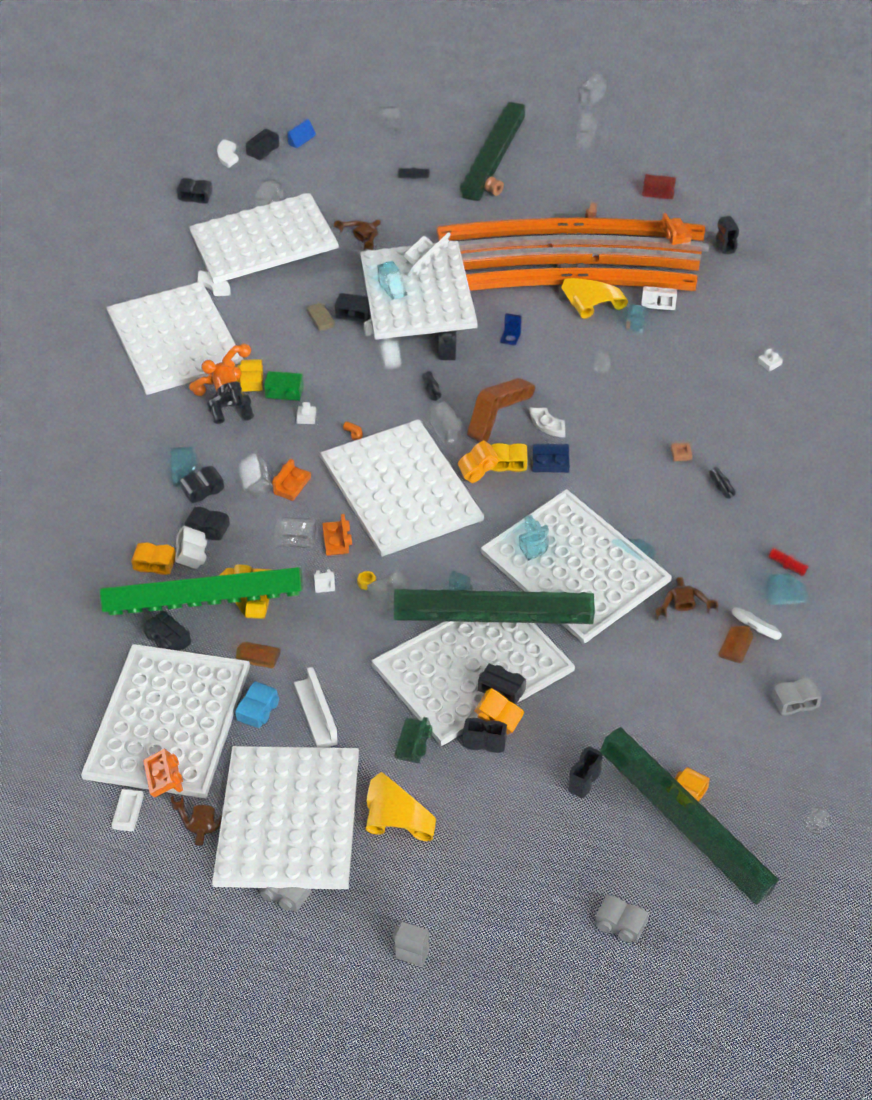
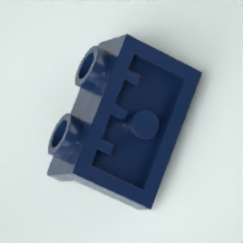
[532,444,570,473]

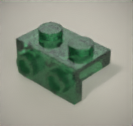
[394,717,433,763]

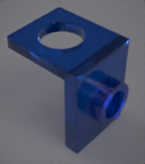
[500,313,522,346]

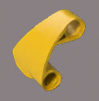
[561,278,628,319]
[219,564,272,619]
[366,772,436,841]

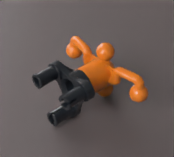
[189,344,254,424]

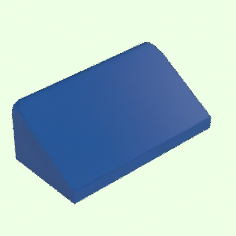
[287,118,316,148]

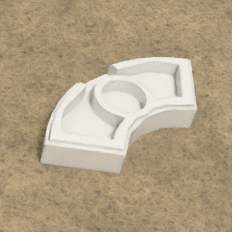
[217,139,239,168]
[198,271,230,296]
[529,408,565,437]
[732,606,782,640]

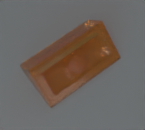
[718,626,754,663]
[236,641,281,669]

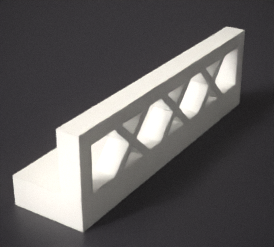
[294,667,338,748]

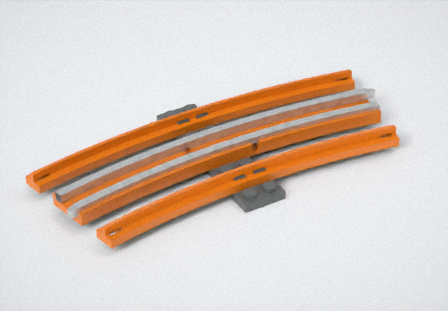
[436,213,709,300]

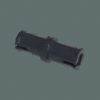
[398,167,430,179]
[422,371,442,401]
[709,467,736,499]

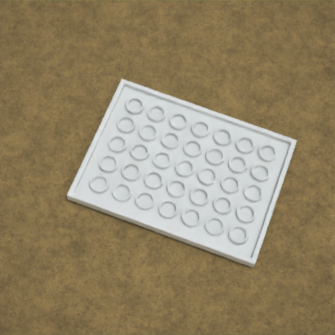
[189,193,339,284]
[360,241,478,340]
[106,282,244,395]
[320,419,484,557]
[481,489,671,644]
[372,590,575,746]
[81,644,250,798]
[212,746,359,889]

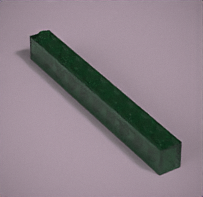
[460,101,526,202]
[394,589,595,624]
[600,726,779,905]

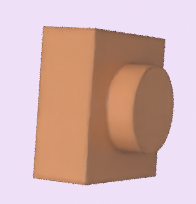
[585,202,597,218]
[671,443,692,461]

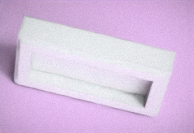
[112,789,144,831]

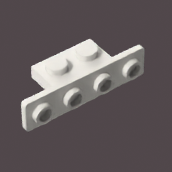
[403,232,451,278]

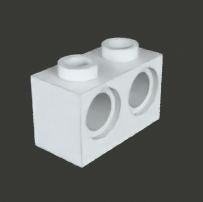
[642,286,677,310]

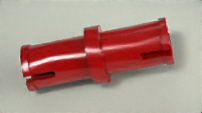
[768,547,809,576]

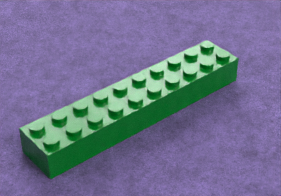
[100,567,304,616]

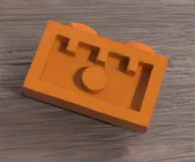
[660,213,691,245]
[272,458,311,501]
[322,514,352,556]
[143,748,183,798]

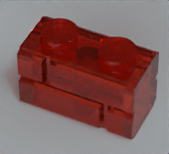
[642,174,676,200]

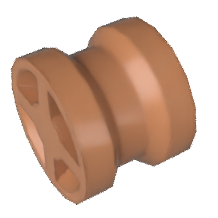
[484,176,504,196]

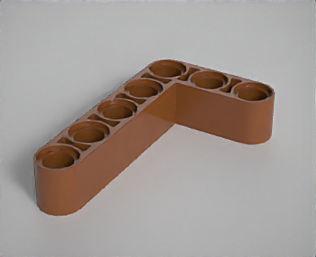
[467,378,536,442]

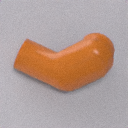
[343,421,363,441]

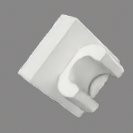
[757,348,783,371]
[297,402,316,424]
[314,569,335,593]

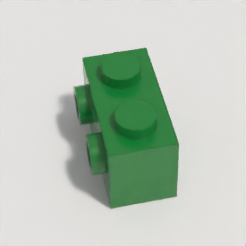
[264,371,304,401]

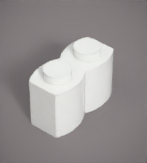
[175,526,207,569]

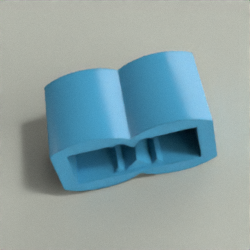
[236,681,279,729]

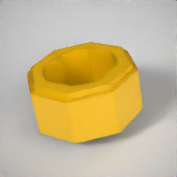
[357,571,376,590]

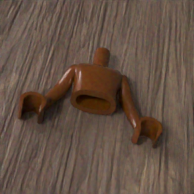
[334,219,381,250]
[655,577,719,621]
[171,796,223,846]

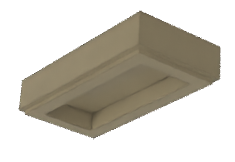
[307,303,335,331]

